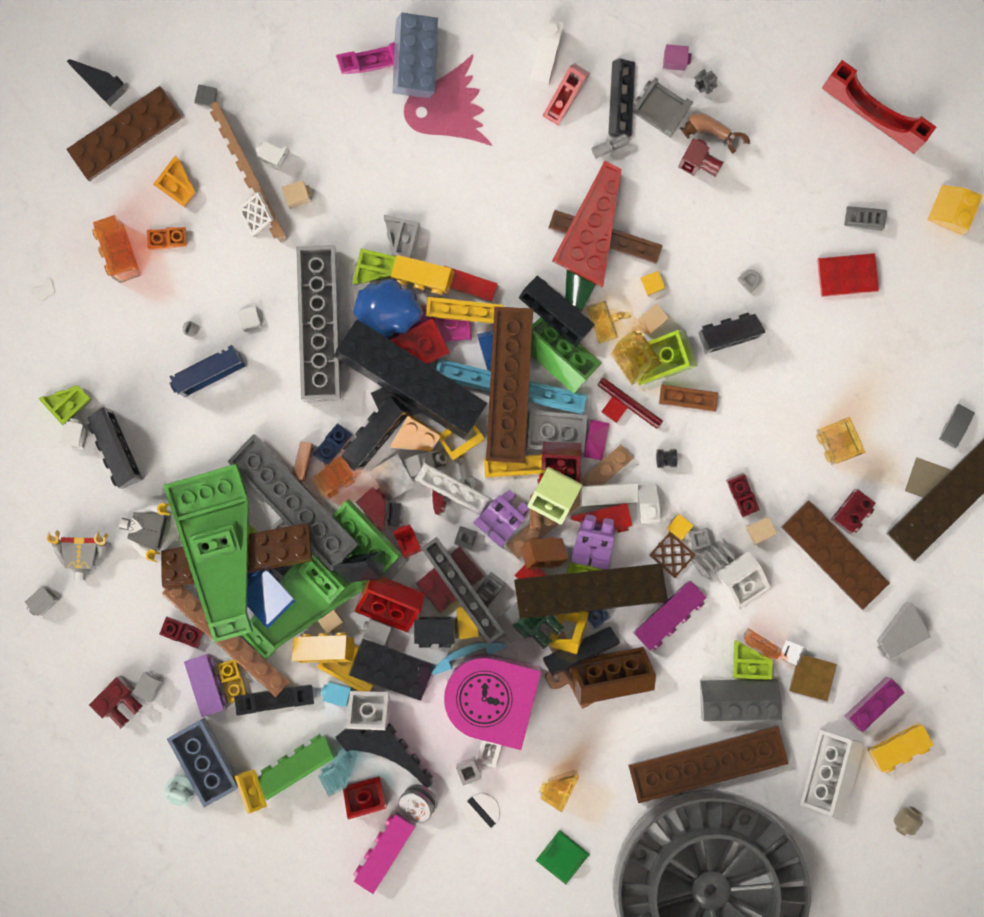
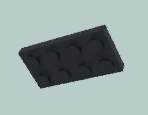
[348,638,435,701]

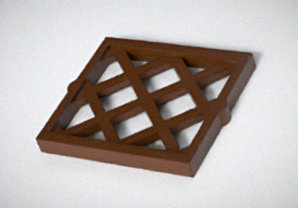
[649,532,696,578]

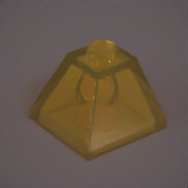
[538,770,579,812]

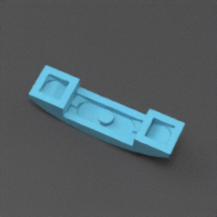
[432,641,506,676]

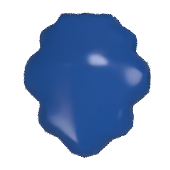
[354,279,423,338]

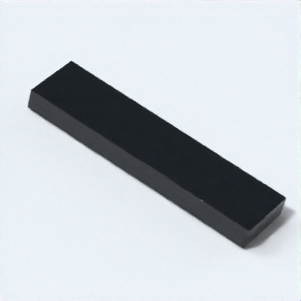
[543,626,620,676]

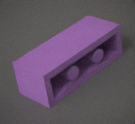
[184,653,228,717]

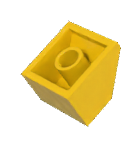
[927,185,983,235]

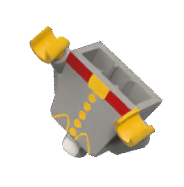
[47,530,109,580]

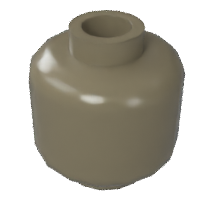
[894,806,923,836]

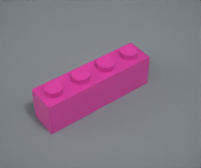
[353,812,416,894]

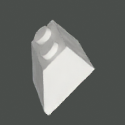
[716,552,771,608]
[346,691,391,730]

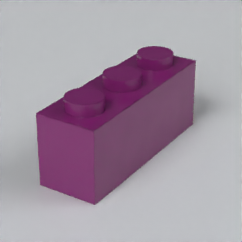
[844,677,905,733]

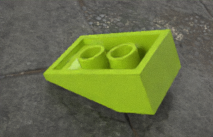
[627,330,698,386]

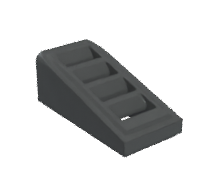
[844,206,887,231]
[476,572,506,607]

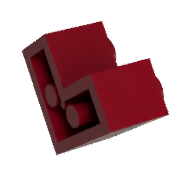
[541,441,582,483]

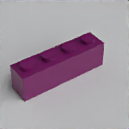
[633,580,707,650]

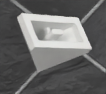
[477,740,501,768]

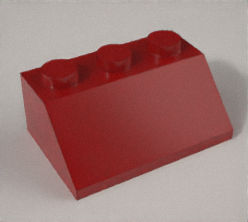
[354,576,425,633]

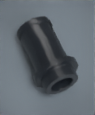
[387,502,402,527]

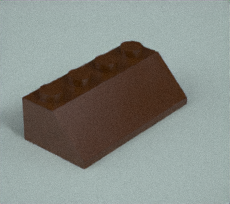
[571,647,656,705]

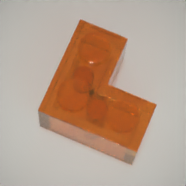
[311,456,357,499]

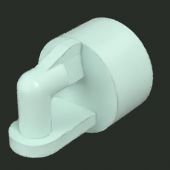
[164,774,196,806]

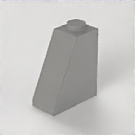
[877,602,931,659]

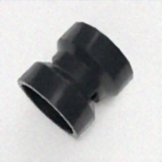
[656,449,677,468]

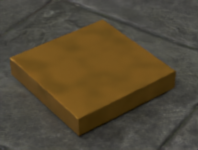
[789,655,837,701]

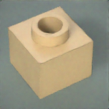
[318,609,344,634]

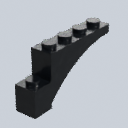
[335,723,433,788]

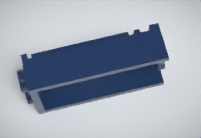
[169,345,246,397]

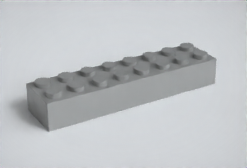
[296,245,342,402]

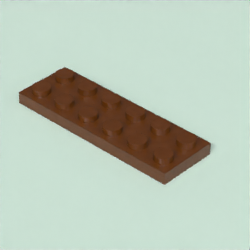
[66,86,182,181]
[781,500,890,610]

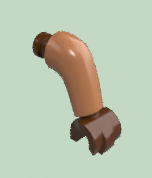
[680,113,750,154]

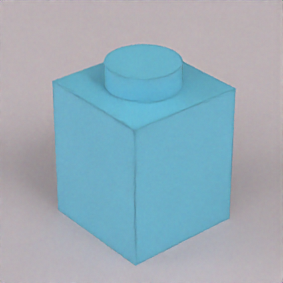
[321,681,352,707]

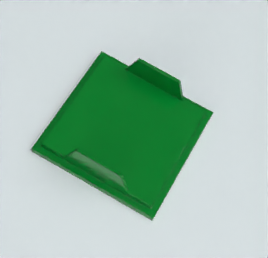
[535,830,590,885]

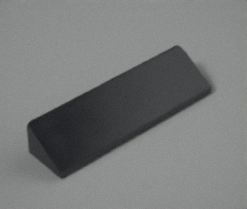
[608,58,635,137]

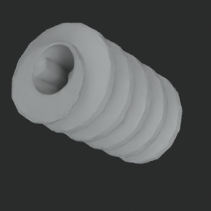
[691,538,735,578]

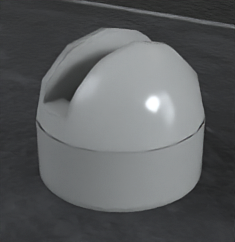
[182,321,198,337]

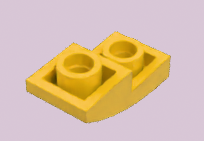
[217,659,247,704]

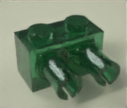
[511,615,565,649]

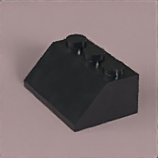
[698,312,766,354]

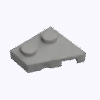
[383,215,420,258]

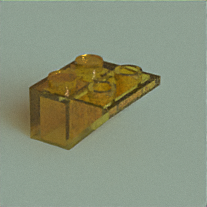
[611,331,662,385]

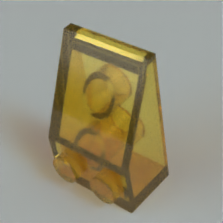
[816,416,866,465]

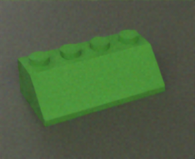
[531,317,602,393]
[258,734,338,800]

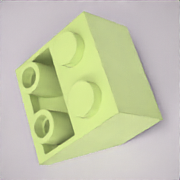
[527,467,582,525]

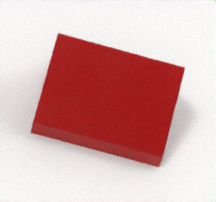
[342,776,388,820]

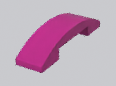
[336,42,395,74]

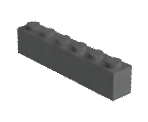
[421,537,505,644]

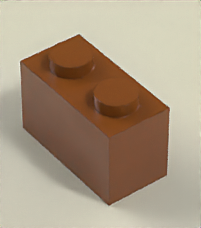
[521,537,569,569]

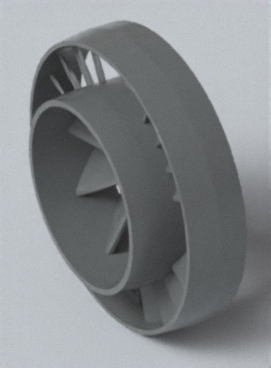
[613,790,811,917]

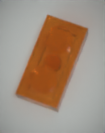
[744,628,781,660]

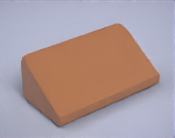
[292,441,314,481]

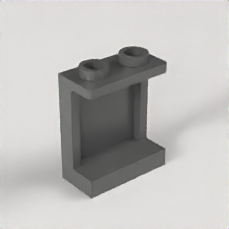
[633,77,693,137]

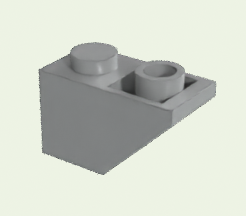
[403,449,450,478]

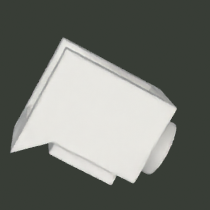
[256,140,289,170]
[58,418,87,448]

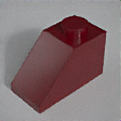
[355,487,387,531]

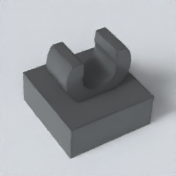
[454,526,478,550]

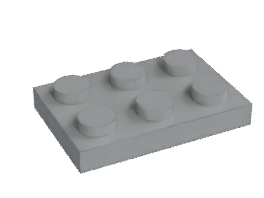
[527,410,588,454]

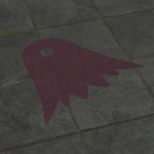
[404,54,492,146]

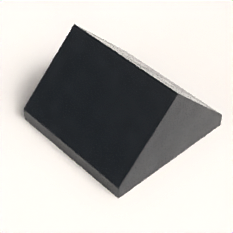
[333,551,386,583]

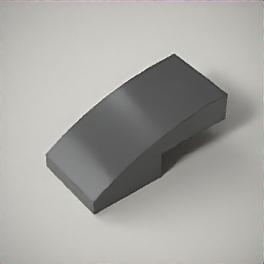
[939,403,975,448]

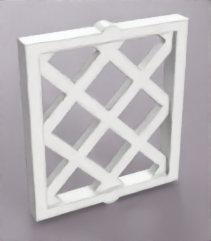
[238,192,274,236]

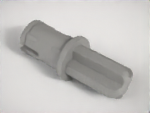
[591,134,629,159]

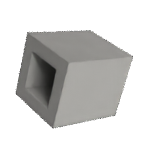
[25,586,59,616]
[361,619,393,646]
[132,670,164,702]
[456,756,482,786]

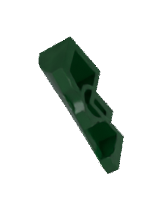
[565,269,596,312]

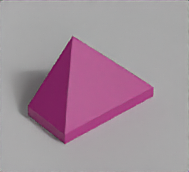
[583,420,609,461]

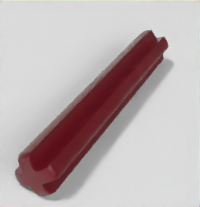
[598,378,663,429]

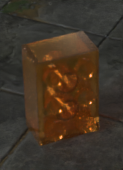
[92,215,141,283]

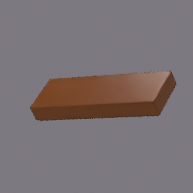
[658,385,718,412]

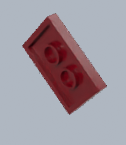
[415,546,484,613]

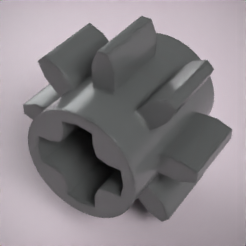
[694,69,718,94]

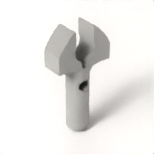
[458,456,476,489]

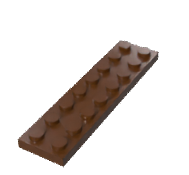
[486,306,534,463]
[161,523,313,589]
[628,726,789,804]

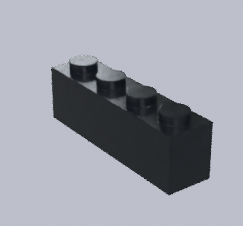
[518,275,595,347]

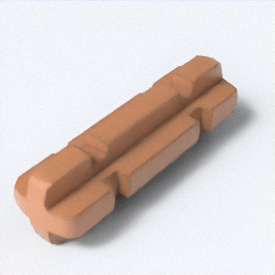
[530,494,541,530]

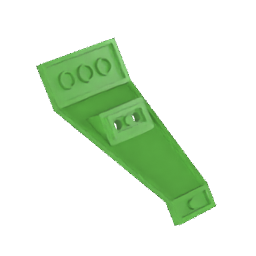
[163,463,253,643]
[242,499,402,660]

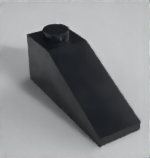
[67,59,126,107]

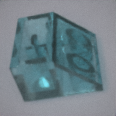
[318,752,358,797]

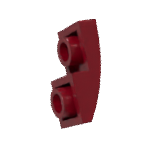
[726,473,760,518]
[432,490,447,515]
[159,616,204,648]

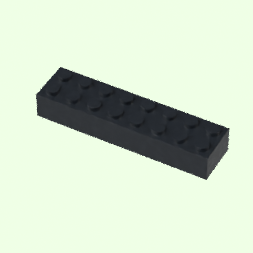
[334,319,488,439]

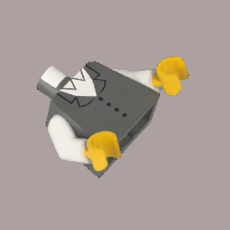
[119,503,171,563]

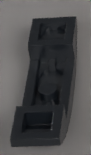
[234,684,314,716]

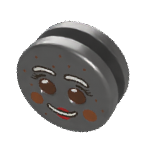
[399,784,437,823]

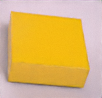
[640,271,665,296]
[666,514,694,541]

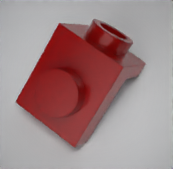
[393,525,422,559]

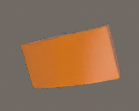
[147,227,187,250]

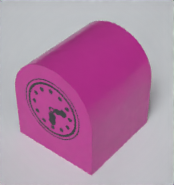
[444,654,541,750]

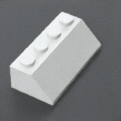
[800,730,864,819]

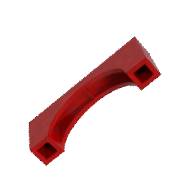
[822,60,937,154]

